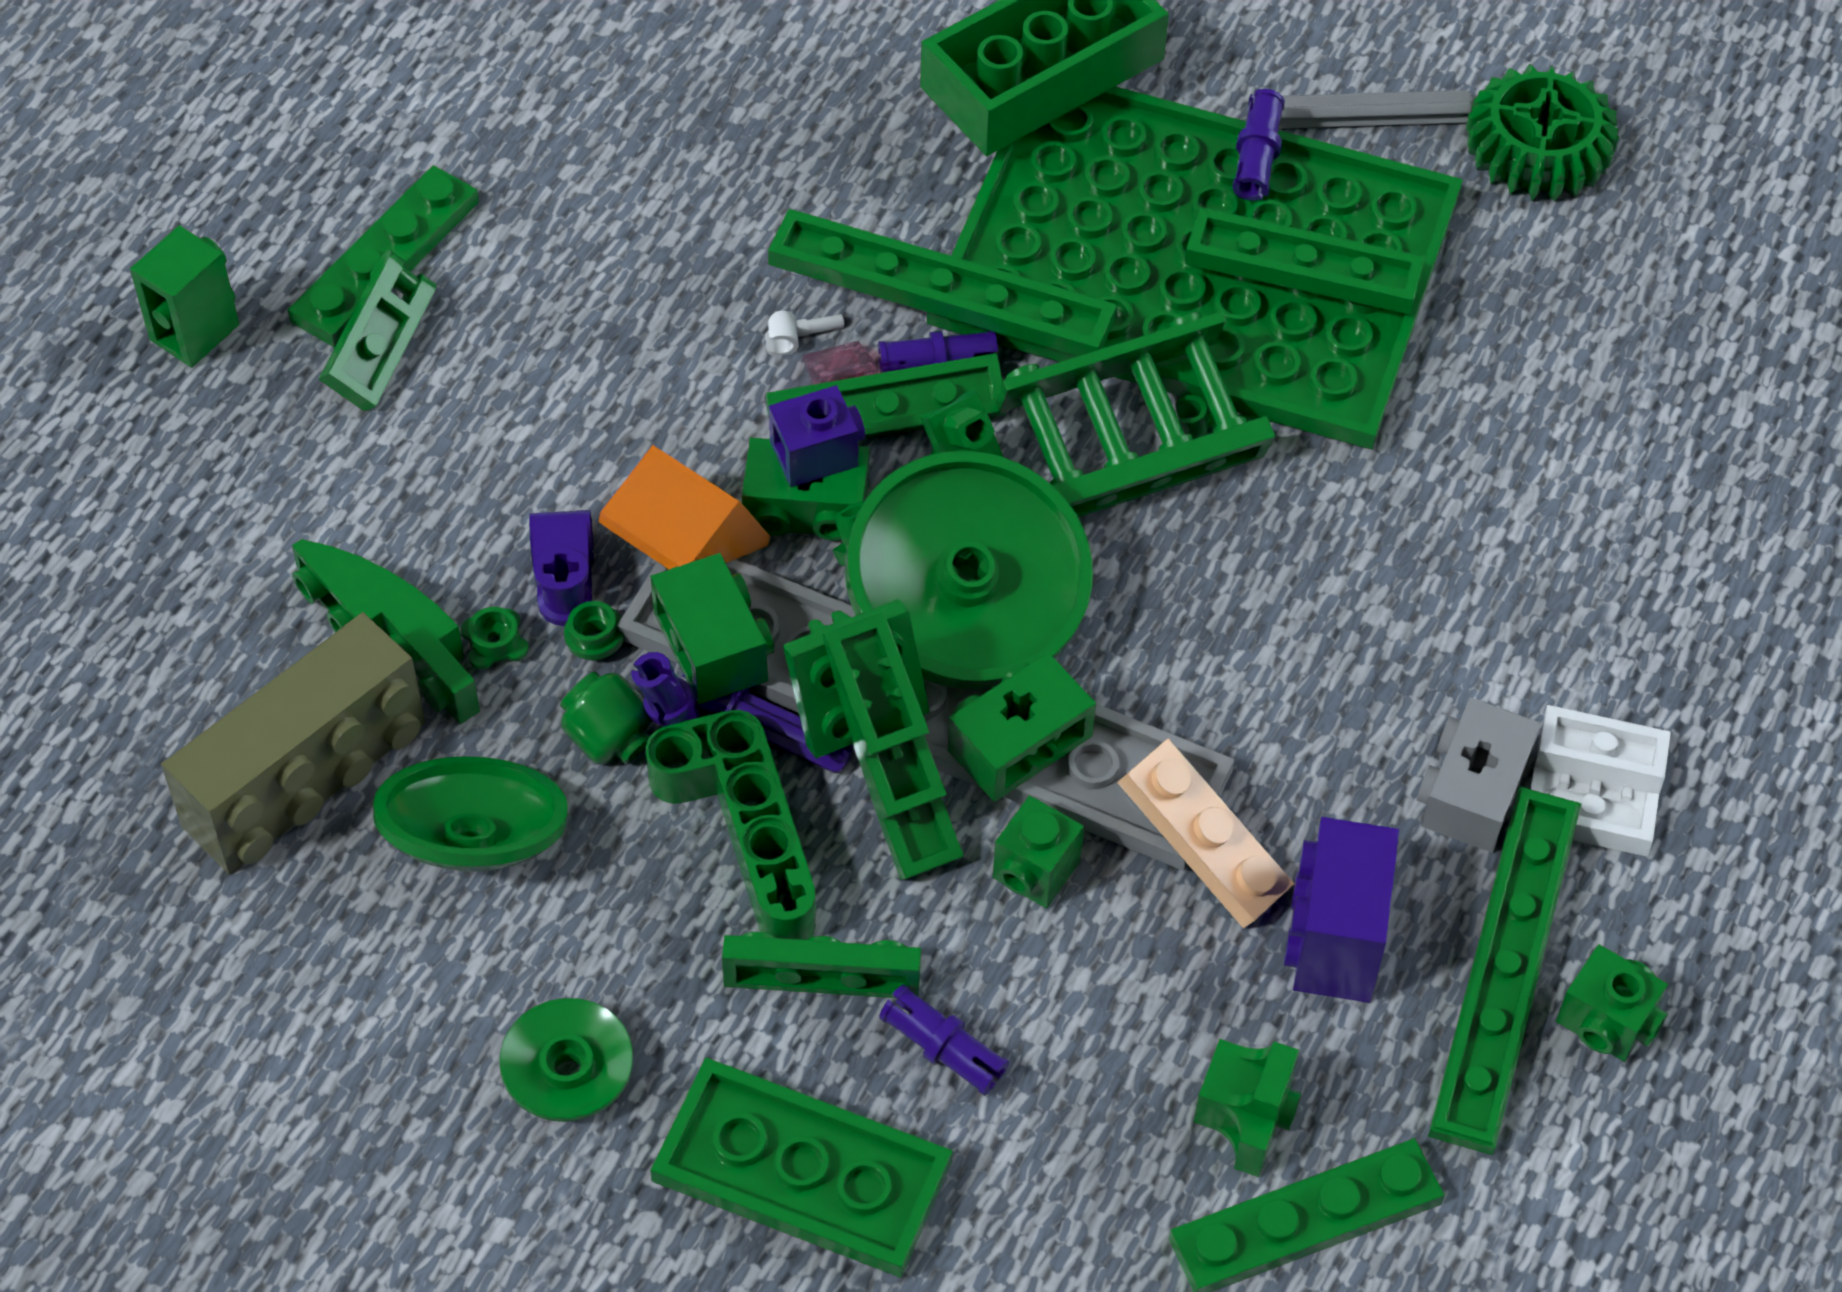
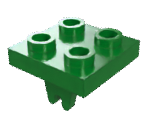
[783,599,930,759]

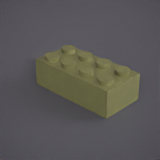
[161,612,425,875]

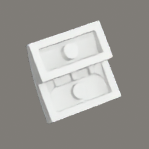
[1530,705,1671,857]

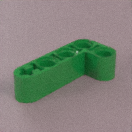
[645,710,816,940]

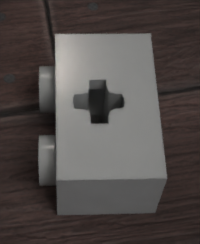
[1416,697,1542,853]

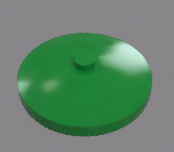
[845,451,1093,689]

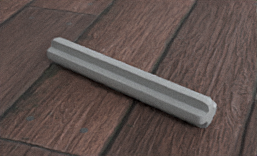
[1279,90,1473,129]

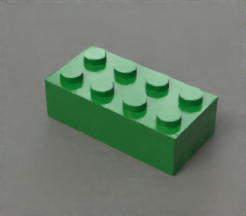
[920,0,1169,157]

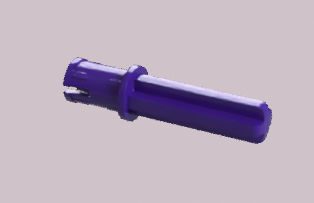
[682,674,854,773]

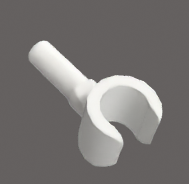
[765,310,844,355]

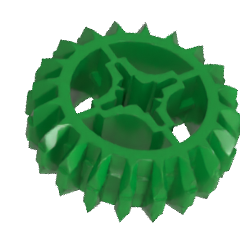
[1466,64,1619,202]

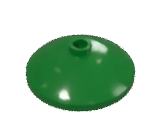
[373,756,568,872]

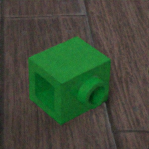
[993,795,1084,909]

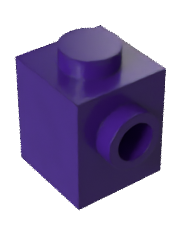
[769,385,866,487]

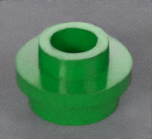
[564,601,625,660]

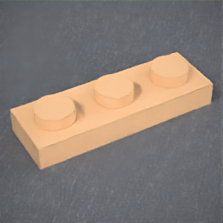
[1117,738,1295,929]

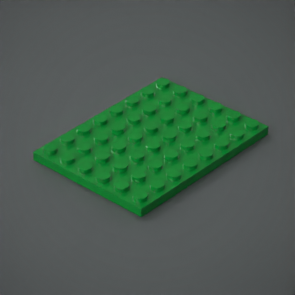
[927,86,1463,450]

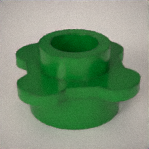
[460,607,529,669]

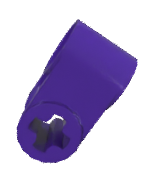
[529,510,594,626]

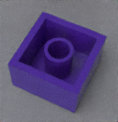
[1283,817,1399,1003]

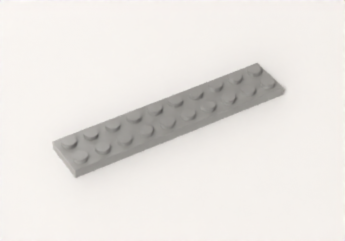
[617,559,1235,871]

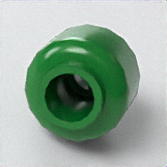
[560,671,652,765]

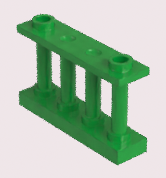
[995,311,1276,518]

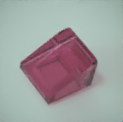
[803,341,877,384]

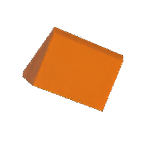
[599,445,770,570]

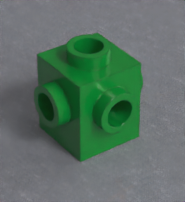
[1555,944,1668,1062]

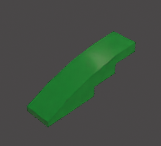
[822,611,964,880]

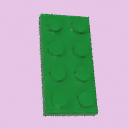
[650,1057,953,1278]

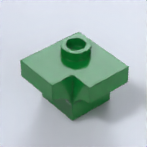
[1194,1039,1302,1177]

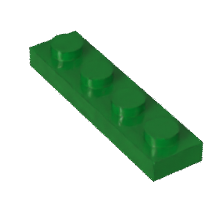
[287,165,479,348]
[1184,207,1425,315]
[765,353,1007,439]
[1168,1138,1445,1292]

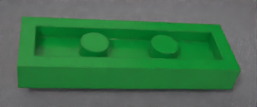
[722,932,921,998]

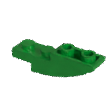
[292,539,480,725]

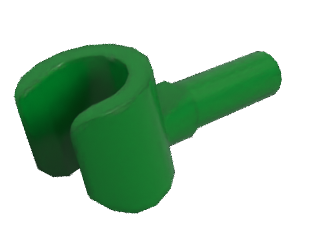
[1175,395,1258,439]

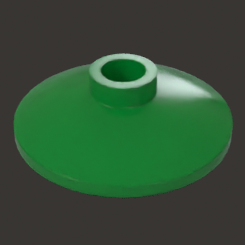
[499,998,633,1122]

